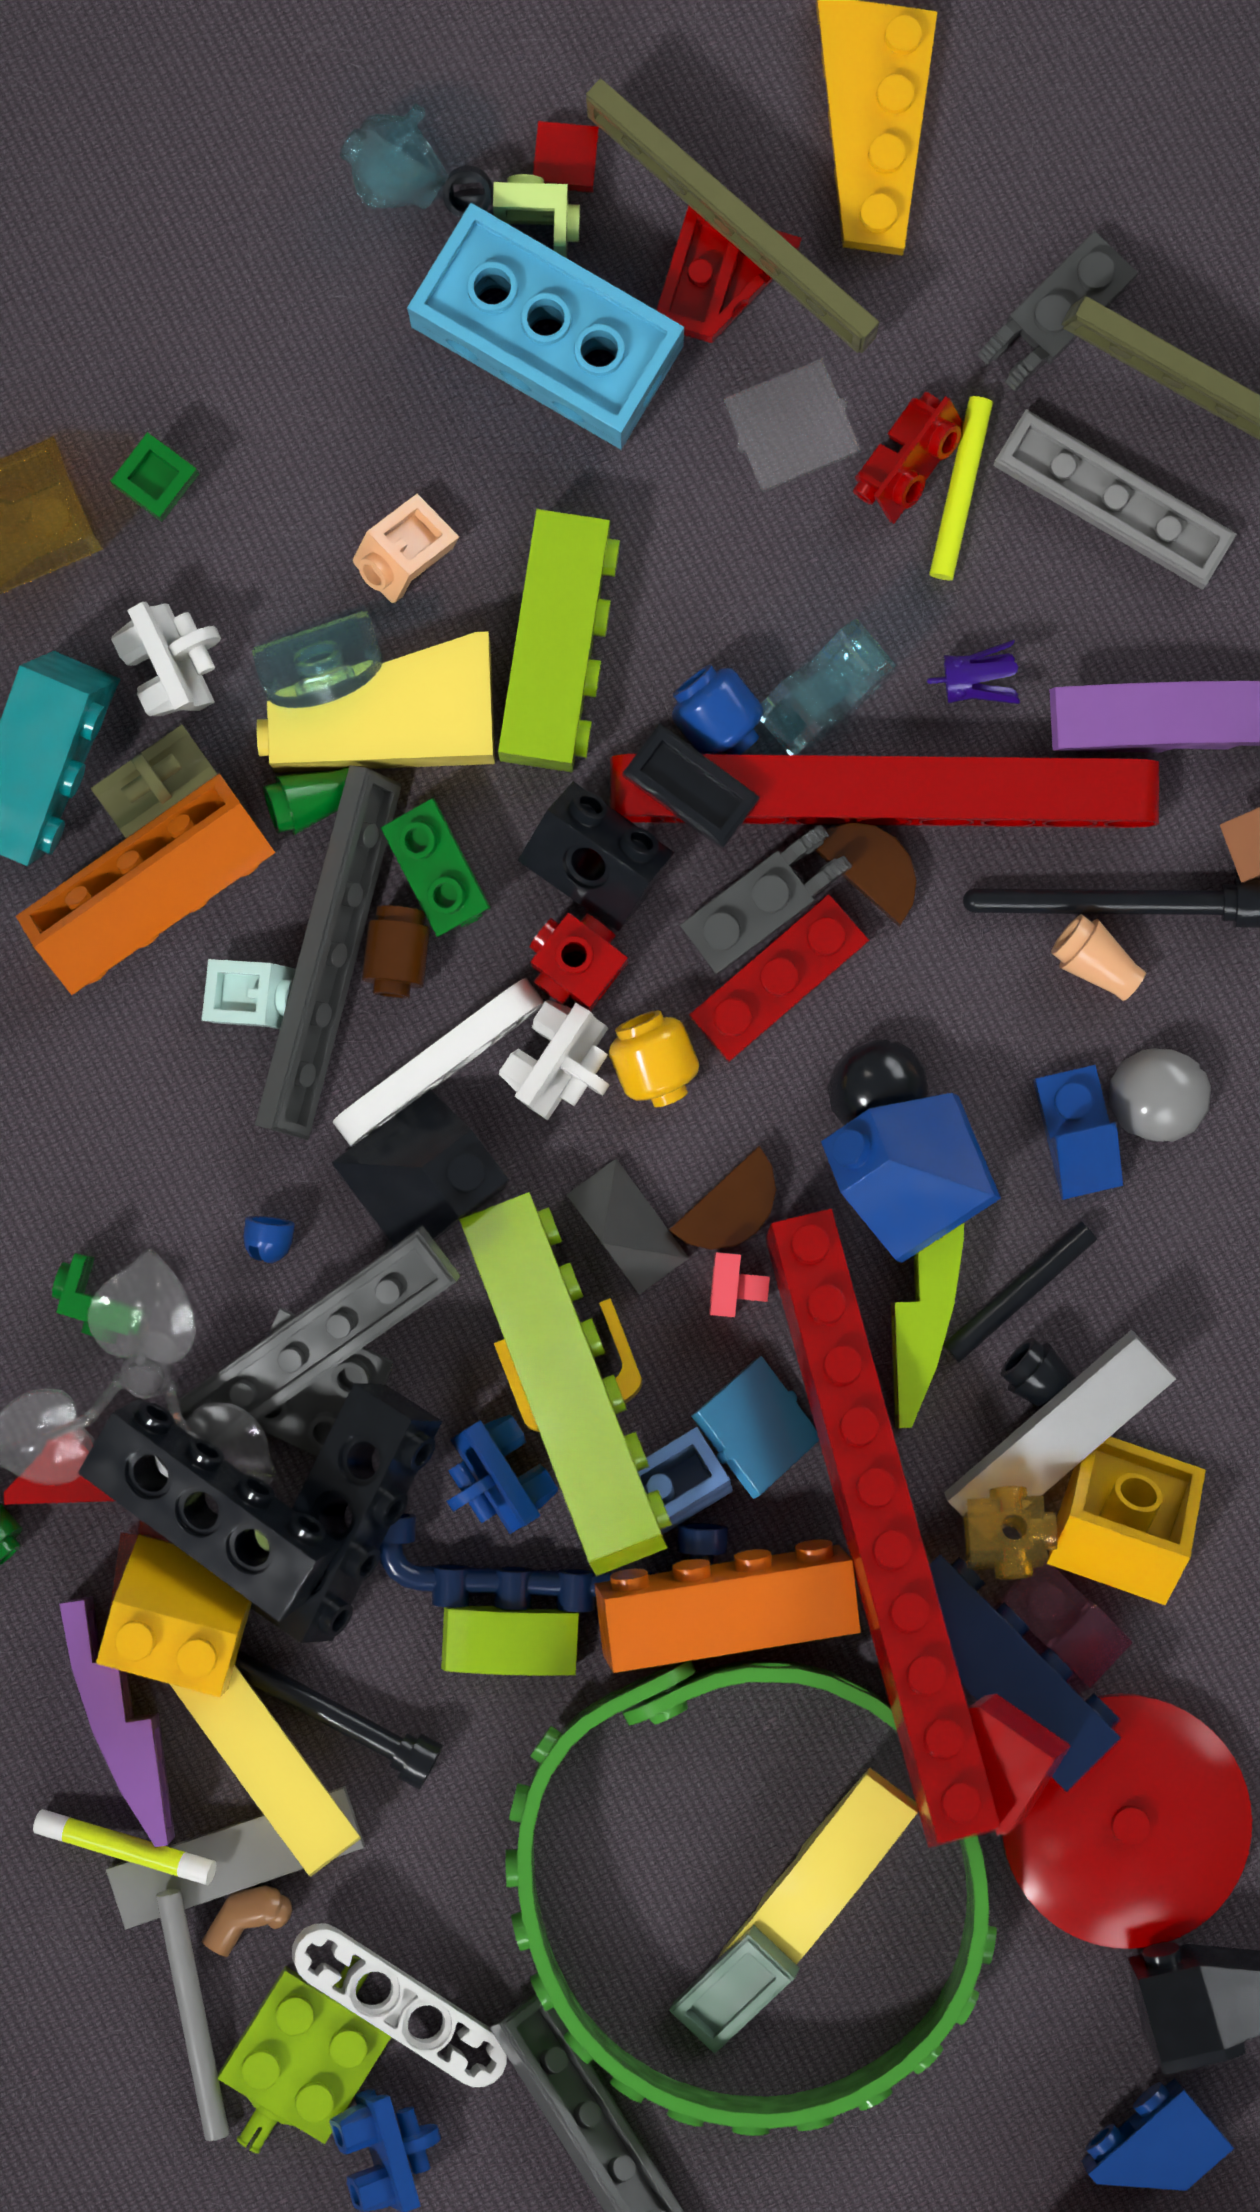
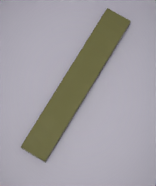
[586,78,879,354]

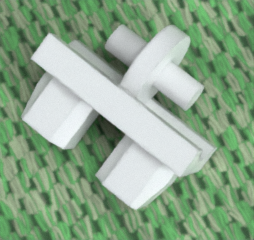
[111,602,221,716]
[499,1000,610,1120]

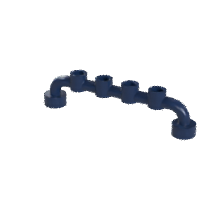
[379,1513,728,1612]

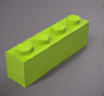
[498,509,620,773]

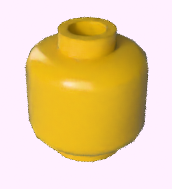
[609,1010,699,1107]

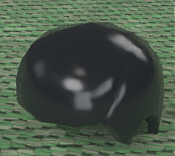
[827,1039,929,1125]

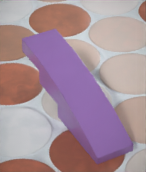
[1049,681,1260,753]
[59,1596,175,1847]

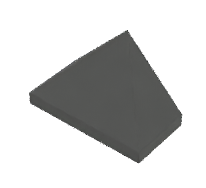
[567,1159,689,1295]

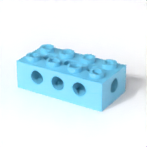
[407,203,684,450]

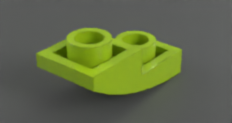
[441,1606,579,1676]

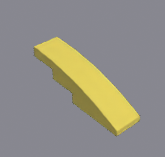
[170,1665,361,1877]
[717,1767,918,1965]

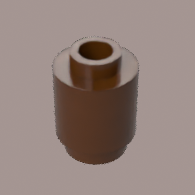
[362,905,430,998]

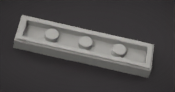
[993,409,1237,590]
[944,1329,1176,1542]
[106,1786,365,1930]

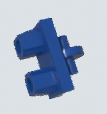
[446,1414,558,1534]
[330,2088,441,2212]

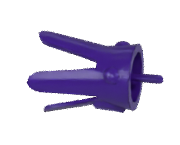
[927,639,1021,704]

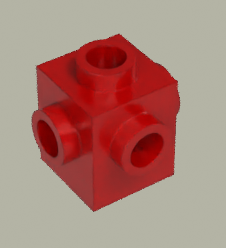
[529,912,628,1012]

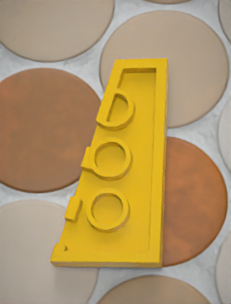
[816,0,938,256]

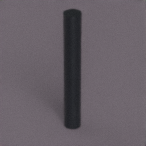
[943,1221,1097,1363]

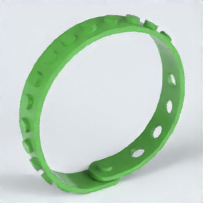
[505,1660,997,2136]

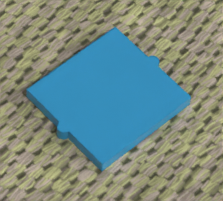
[691,1356,819,1499]

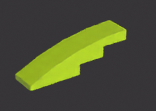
[891,1223,964,1428]

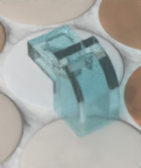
[760,618,896,755]

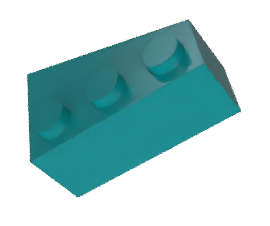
[0,651,121,866]

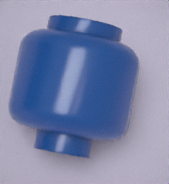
[672,665,763,755]

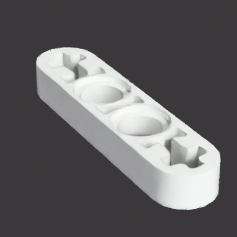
[333,978,544,1147]
[292,1923,507,2087]

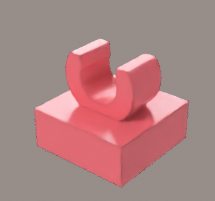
[709,1252,770,1318]

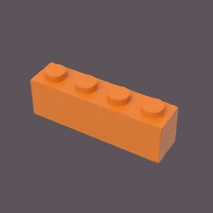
[16,773,276,995]
[594,1539,861,1673]

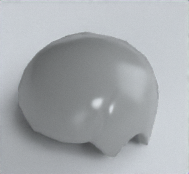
[1109,1048,1211,1142]

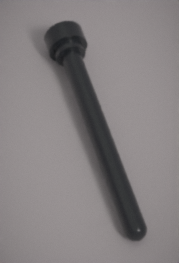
[963,878,1260,928]
[235,1650,444,1790]

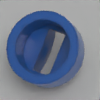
[243,1216,295,1264]

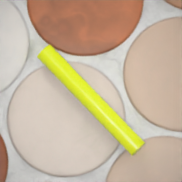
[929,396,993,580]

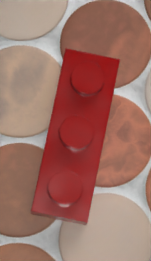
[689,894,869,1063]

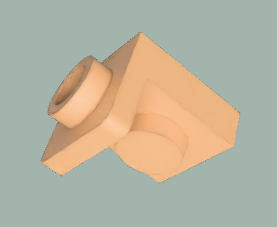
[353,494,459,603]

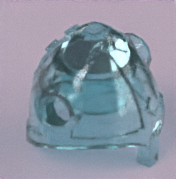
[340,103,449,210]

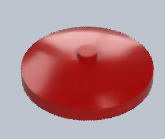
[1000,1693,1252,1949]

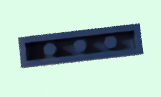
[929,1555,1121,1792]

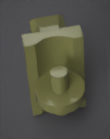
[91,725,218,838]

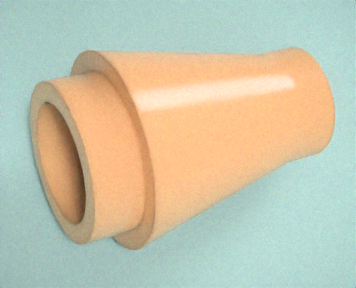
[1051,914,1146,1001]

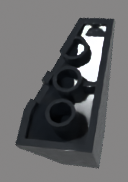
[1127,1942,1260,2075]

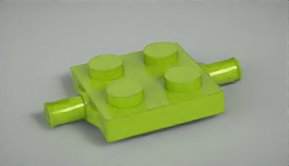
[218,1955,391,2154]

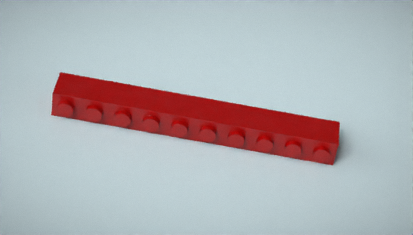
[765,1208,1001,1848]

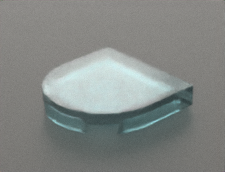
[251,610,383,708]

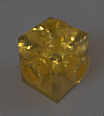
[963,1486,1058,1580]

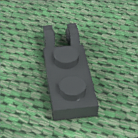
[978,231,1138,392]
[680,824,852,974]

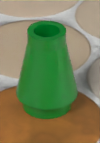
[263,767,349,835]

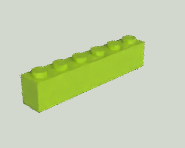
[459,1192,672,1576]

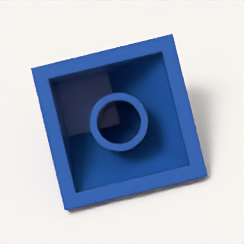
[821,1093,1001,1263]

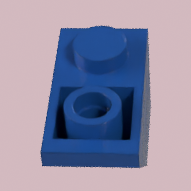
[1081,2078,1234,2191]

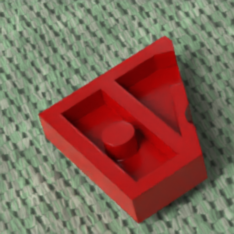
[656,205,802,343]

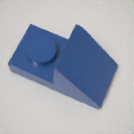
[1033,1065,1123,1200]

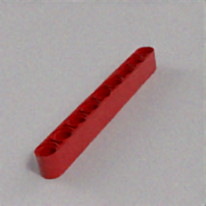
[610,754,1159,828]

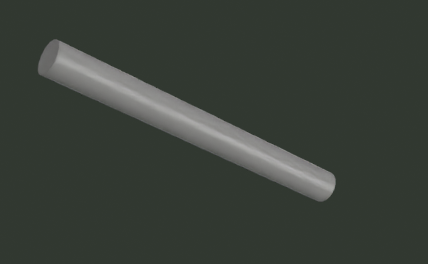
[156,1889,230,2141]

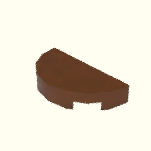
[815,822,917,927]
[669,1146,776,1250]

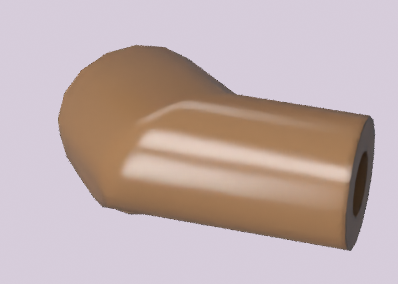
[201,1885,292,1957]

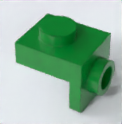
[52,1253,143,1343]

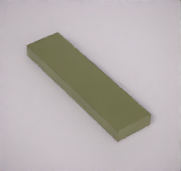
[1061,296,1260,440]

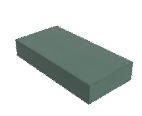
[669,1925,800,2054]

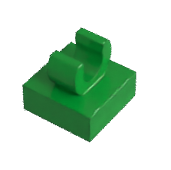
[110,432,199,522]

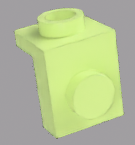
[493,174,580,258]

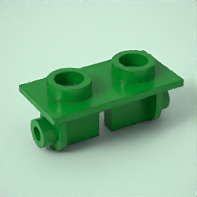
[381,798,491,937]

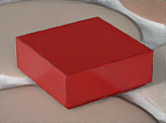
[533,121,599,193]

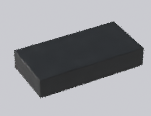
[622,724,760,850]

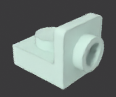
[202,959,296,1029]

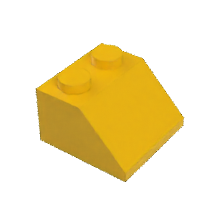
[1047,1436,1206,1605]
[96,1534,252,1697]

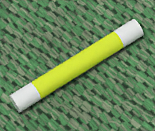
[33,1809,216,1886]

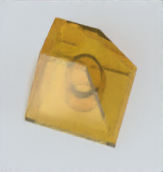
[0,436,103,594]

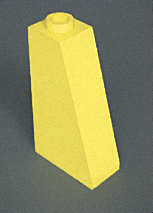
[257,631,495,773]

